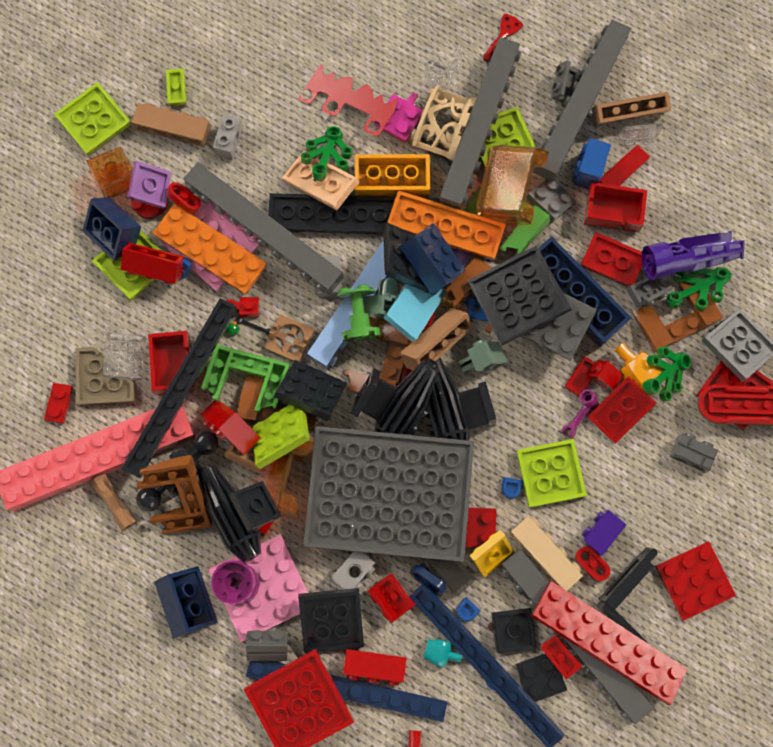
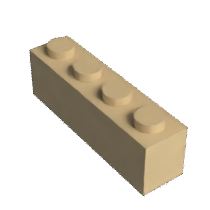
[509,516,583,591]

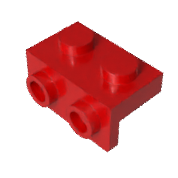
[368,573,415,623]

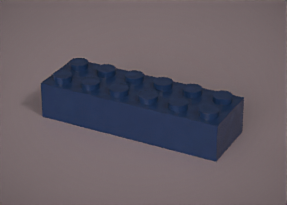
[538,236,632,348]

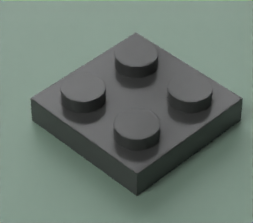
[526,179,577,223]

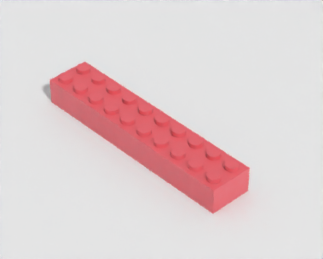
[0,405,195,512]

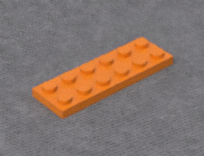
[387,190,506,261]
[152,204,267,295]

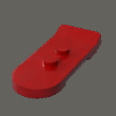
[697,384,773,425]

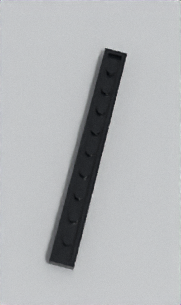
[121,298,238,479]

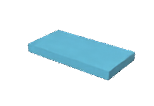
[383,284,446,342]

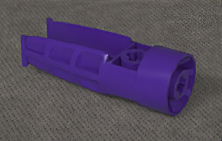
[641,231,745,280]

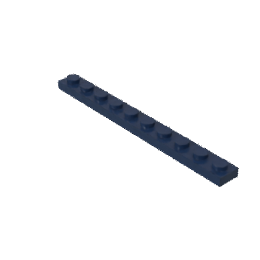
[409,582,565,747]
[246,661,448,722]

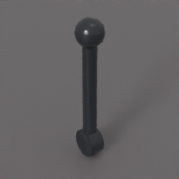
[235,316,272,335]

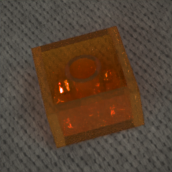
[86,146,133,198]

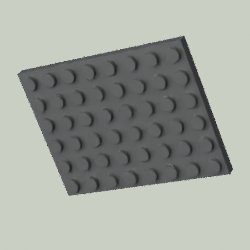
[304,426,474,562]

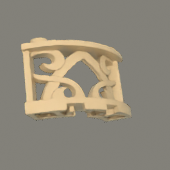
[410,85,477,160]

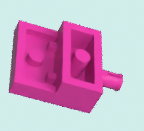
[374,92,423,144]

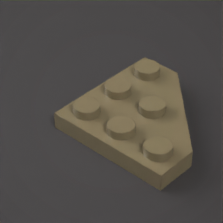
[75,347,135,406]

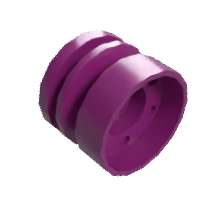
[211,560,260,605]

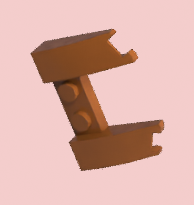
[445,257,492,333]
[632,282,724,353]
[344,317,411,393]
[237,374,317,431]
[137,455,212,534]

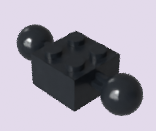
[136,430,219,512]

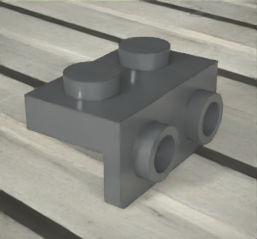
[551,60,580,104]
[626,277,673,308]

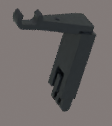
[597,547,658,643]

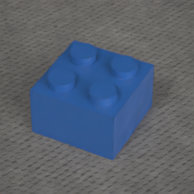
[572,138,611,189]

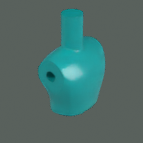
[423,639,462,667]

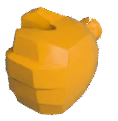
[614,342,663,387]

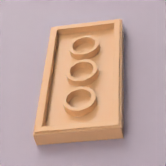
[282,151,359,210]

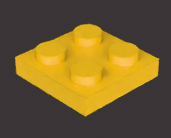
[469,530,515,578]

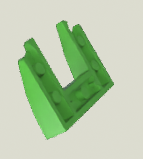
[464,175,550,255]
[201,345,290,412]

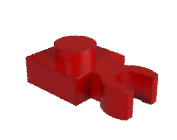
[226,297,259,317]

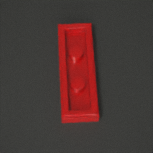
[599,144,650,186]

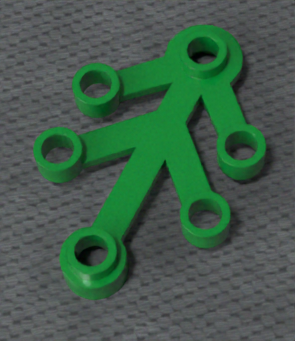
[301,126,353,181]
[666,267,731,311]
[642,346,691,401]

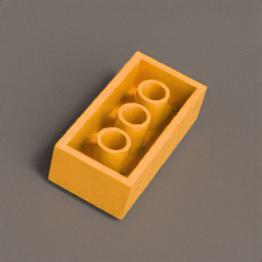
[355,154,430,198]

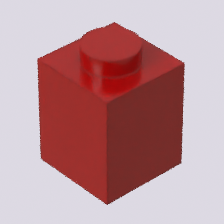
[588,360,624,390]

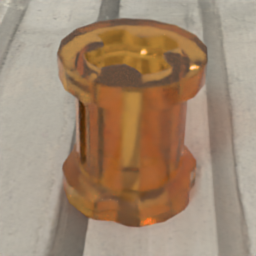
[440,293,464,310]

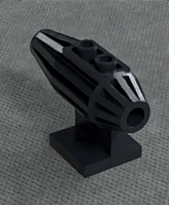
[426,358,497,441]
[351,359,440,435]
[198,464,282,563]

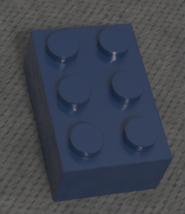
[399,223,465,294]

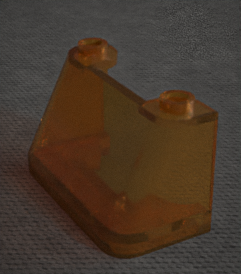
[476,145,549,226]
[266,437,315,521]

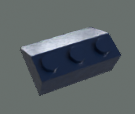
[82,197,141,261]
[154,566,218,639]

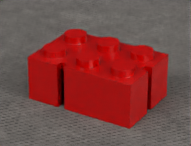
[584,182,648,233]
[148,330,194,395]

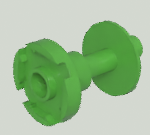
[337,285,381,341]

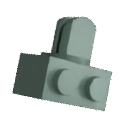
[364,278,398,320]
[458,340,508,373]

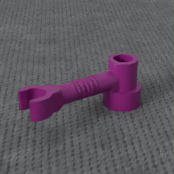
[561,389,599,439]

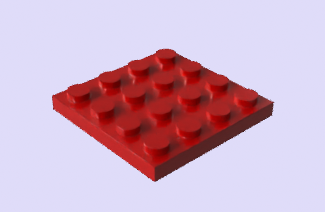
[244,648,355,747]

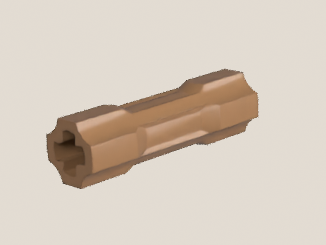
[91,473,137,531]

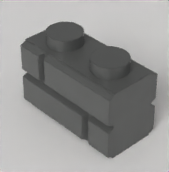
[670,433,718,473]
[246,630,288,661]

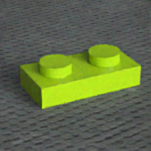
[166,68,187,106]

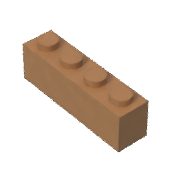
[591,92,671,126]
[132,103,211,147]
[400,308,473,370]

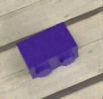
[581,510,627,556]

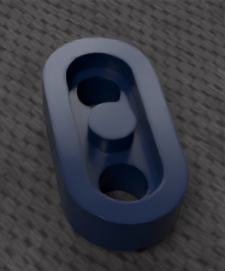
[410,564,447,596]

